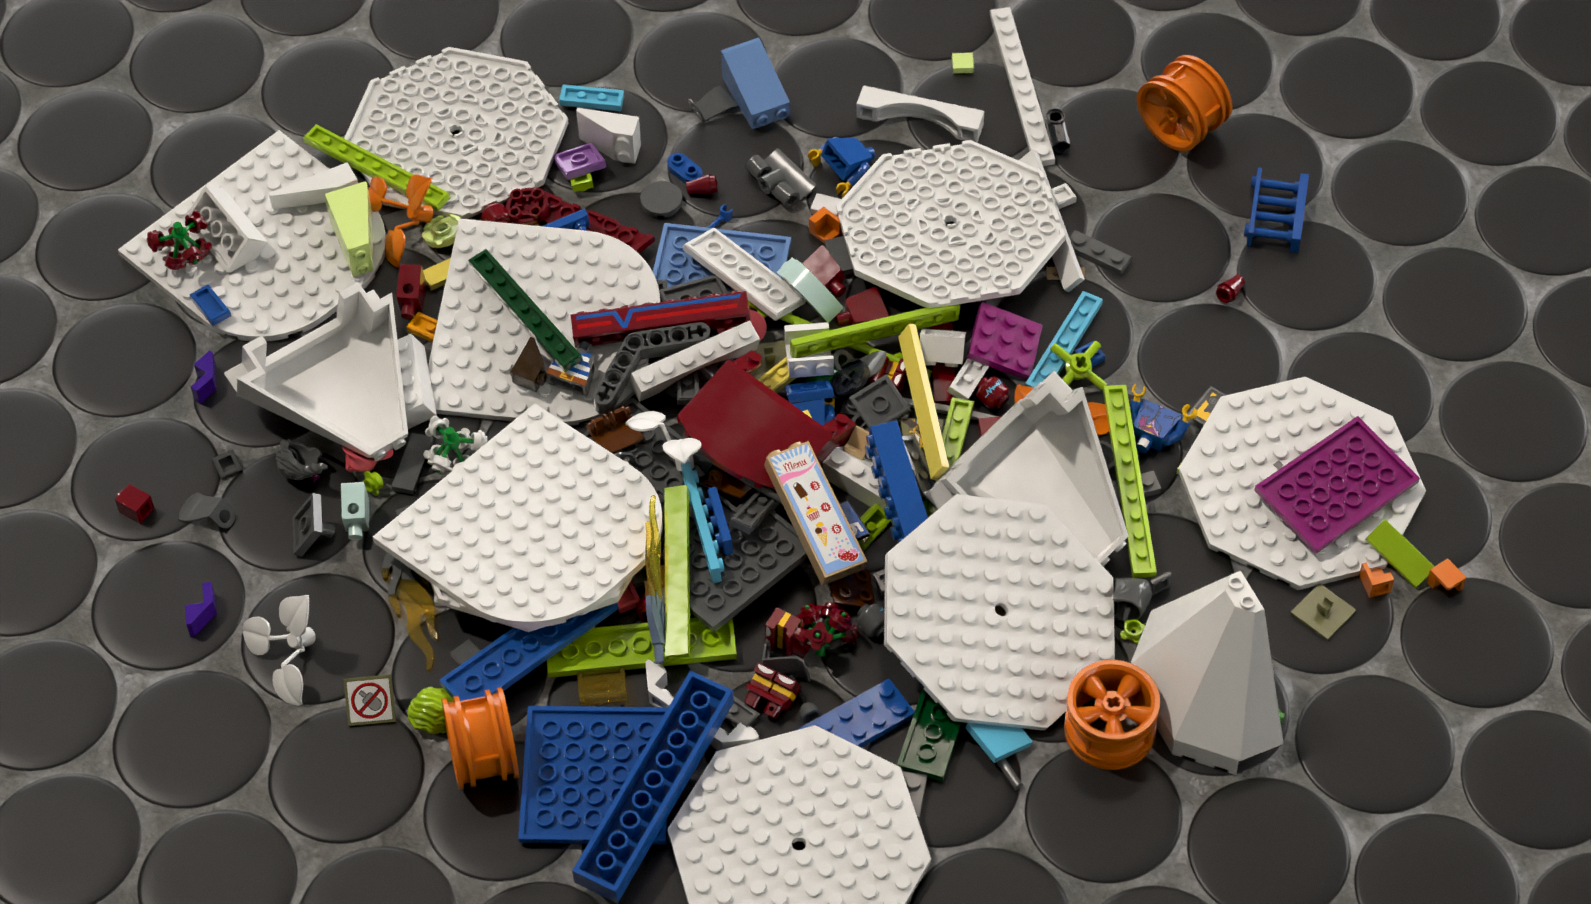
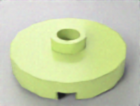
[422,214,461,248]

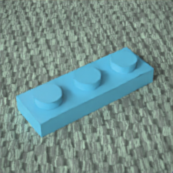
[559,85,624,111]

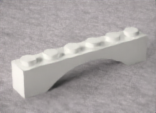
[856,86,984,143]
[629,321,760,402]

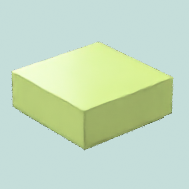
[952,53,974,74]

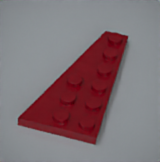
[542,191,656,254]

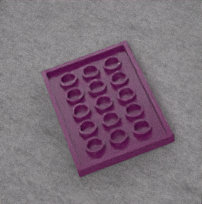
[1254,416,1420,554]

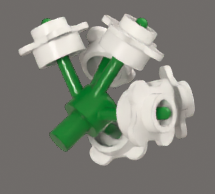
[423,416,488,474]

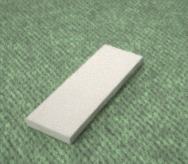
[683,228,806,321]

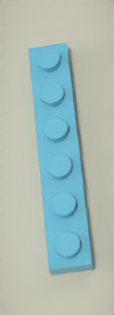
[1025,291,1103,387]
[681,462,725,584]

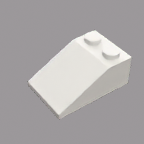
[576,108,641,163]

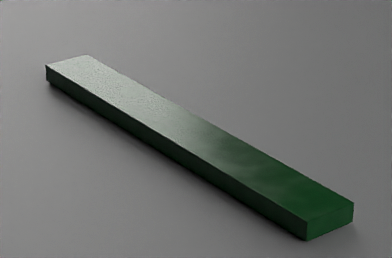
[468,249,583,372]

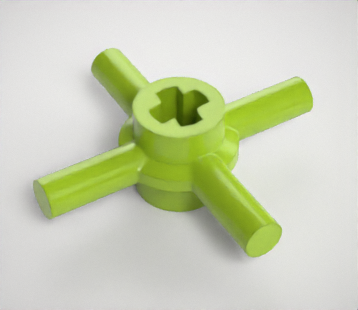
[1050,341,1107,390]

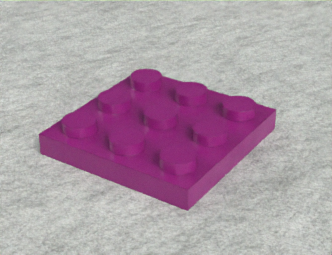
[967,302,1043,381]

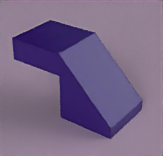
[191,350,216,404]
[185,582,217,637]

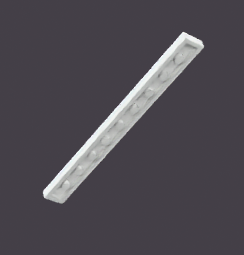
[990,7,1055,166]

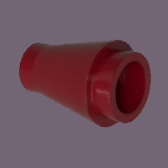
[686,174,718,195]
[1216,274,1245,303]

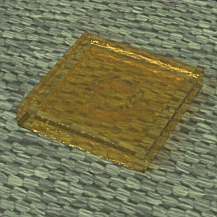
[577,668,627,705]

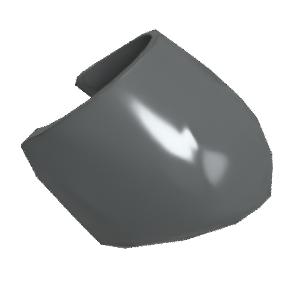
[1113,578,1152,622]

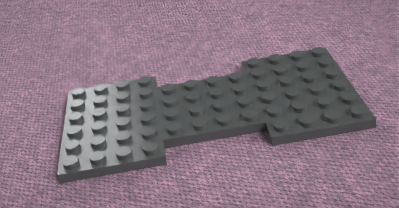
[583,397,808,632]

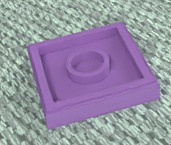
[554,142,607,180]

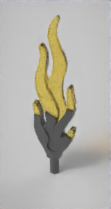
[382,552,439,672]

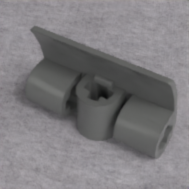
[745,148,816,208]

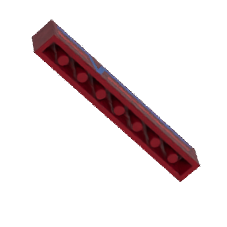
[570,291,750,348]

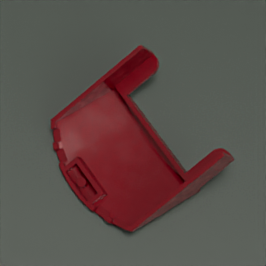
[677,350,856,493]

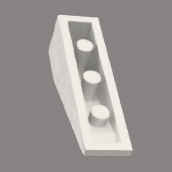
[268,162,358,210]

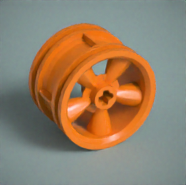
[1137,55,1233,152]
[1064,660,1160,770]
[441,687,519,790]

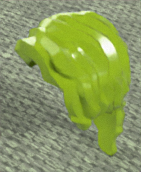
[407,686,454,735]

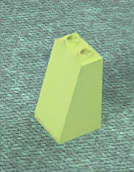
[325,181,374,277]

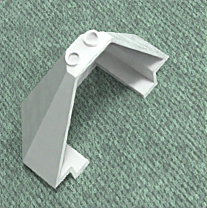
[224,282,408,461]
[925,371,1128,566]
[1131,571,1283,775]

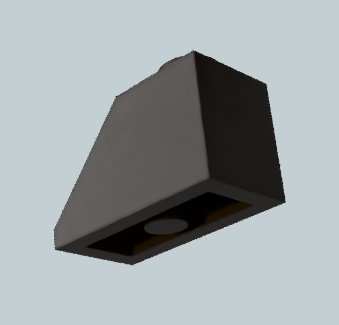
[510,337,547,392]

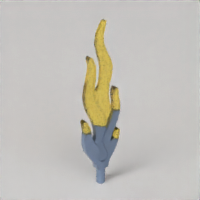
[645,495,665,664]

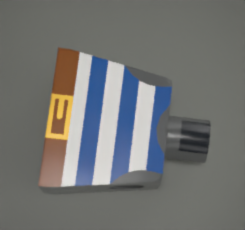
[546,341,596,397]

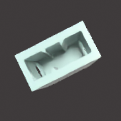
[341,482,370,540]

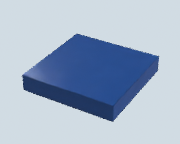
[785,380,834,403]

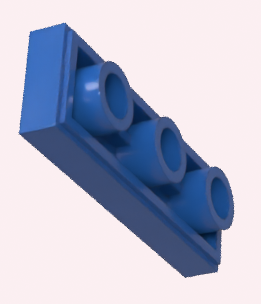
[705,487,733,556]

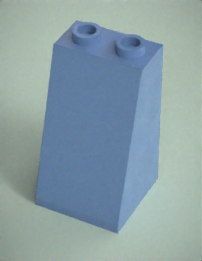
[721,38,790,129]

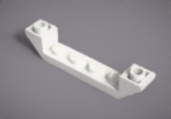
[645,659,759,751]

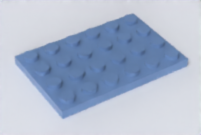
[653,223,791,293]

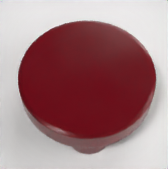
[506,188,549,226]

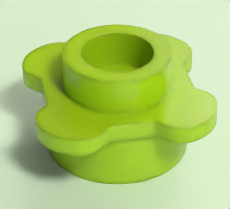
[363,471,384,496]
[1120,620,1145,644]

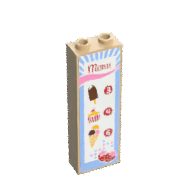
[764,441,867,586]

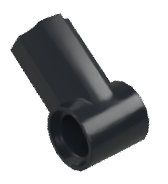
[1045,108,1070,153]

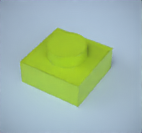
[570,173,594,192]

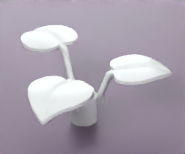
[625,411,701,471]
[243,595,316,705]

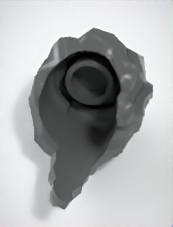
[275,439,328,481]

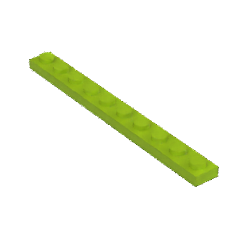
[1103,385,1157,578]

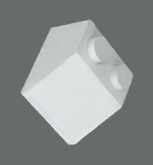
[920,329,966,367]

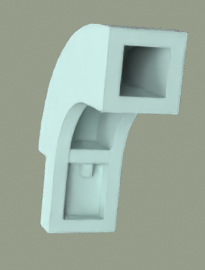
[777,258,844,323]

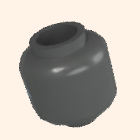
[857,603,885,638]

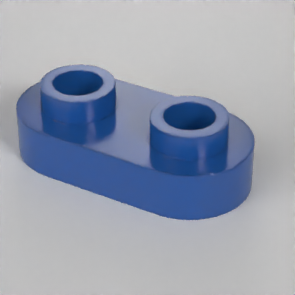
[667,153,703,184]

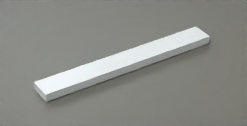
[1019,149,1085,292]

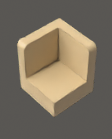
[842,426,869,460]

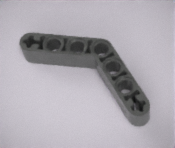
[593,322,710,414]

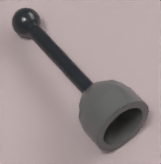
[788,673,820,723]

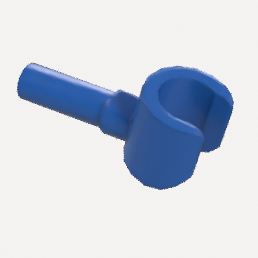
[708,204,733,228]

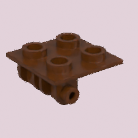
[585,406,645,454]
[702,467,754,499]
[829,569,875,610]

